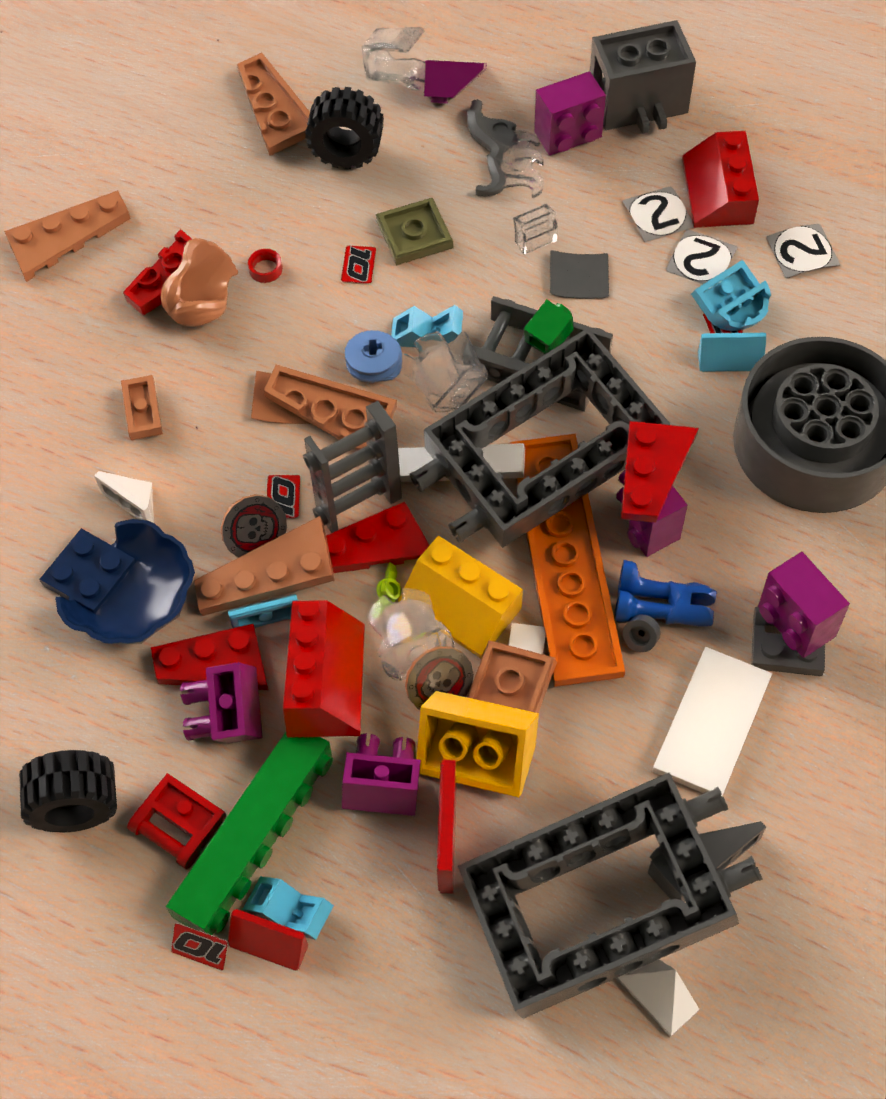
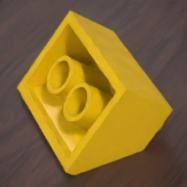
[398,535,523,659]
[416,691,539,797]

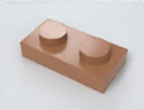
[121,375,163,440]

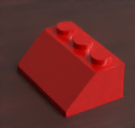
[682,131,759,228]

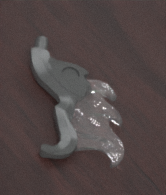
[467,99,544,198]

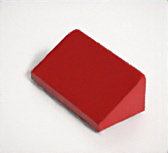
[228,909,308,970]

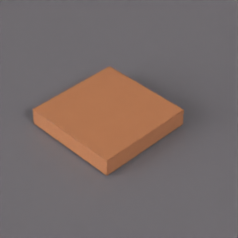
[467,640,557,713]

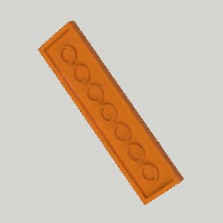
[510,433,625,687]

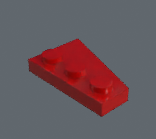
[123,229,192,316]
[621,421,699,523]
[326,501,429,573]
[150,623,269,691]

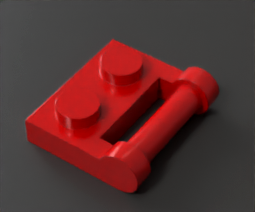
[127,773,227,869]

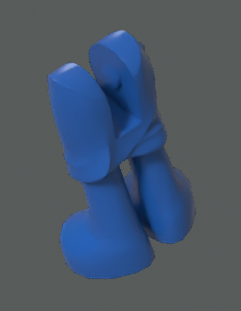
[614,560,717,627]

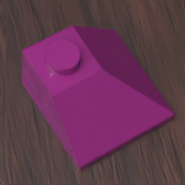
[424,60,487,103]

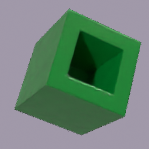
[523,299,574,355]

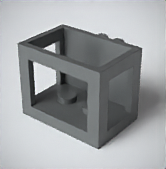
[590,20,696,133]

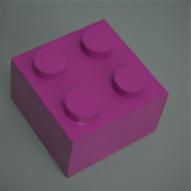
[534,71,606,156]
[758,551,850,658]

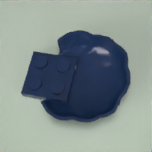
[39,519,195,644]

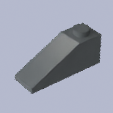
[648,821,766,902]

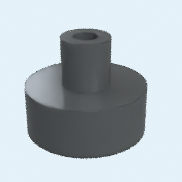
[623,614,661,652]

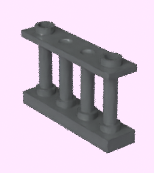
[465,296,613,412]
[303,401,402,533]

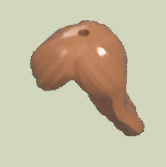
[161,238,238,327]

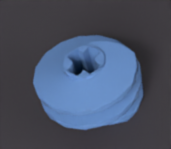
[345,330,403,383]

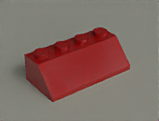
[283,600,365,737]

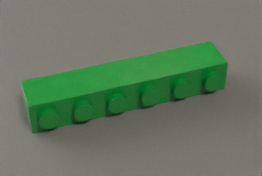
[166,732,333,935]

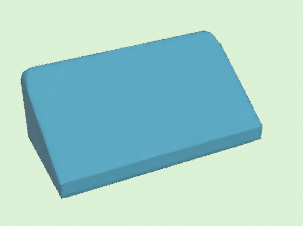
[698,333,766,372]
[228,594,298,628]

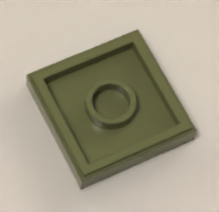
[376,197,453,265]

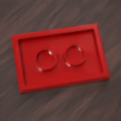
[437,760,457,894]

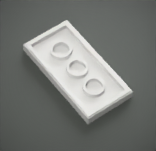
[652,647,772,796]

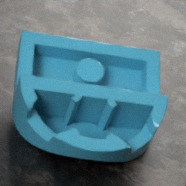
[691,260,771,331]

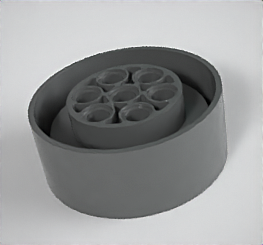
[733,337,886,513]

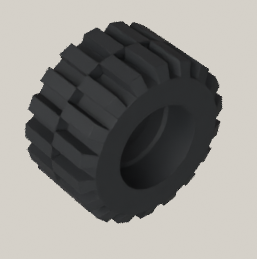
[305,87,384,169]
[19,750,117,833]

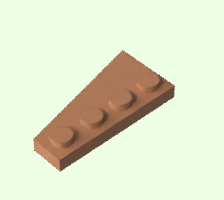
[237,53,310,156]
[4,190,130,282]
[264,365,397,450]
[194,516,335,616]

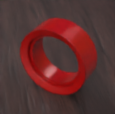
[248,249,283,283]

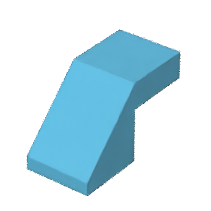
[391,305,463,349]
[242,876,334,940]

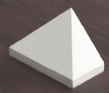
[94,471,154,523]
[617,959,699,1037]

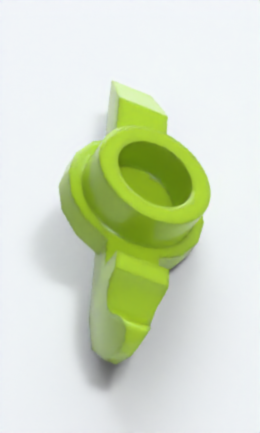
[376,562,401,621]

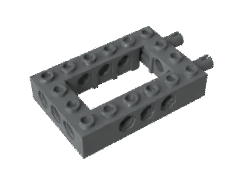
[409,328,670,548]
[458,772,763,1019]

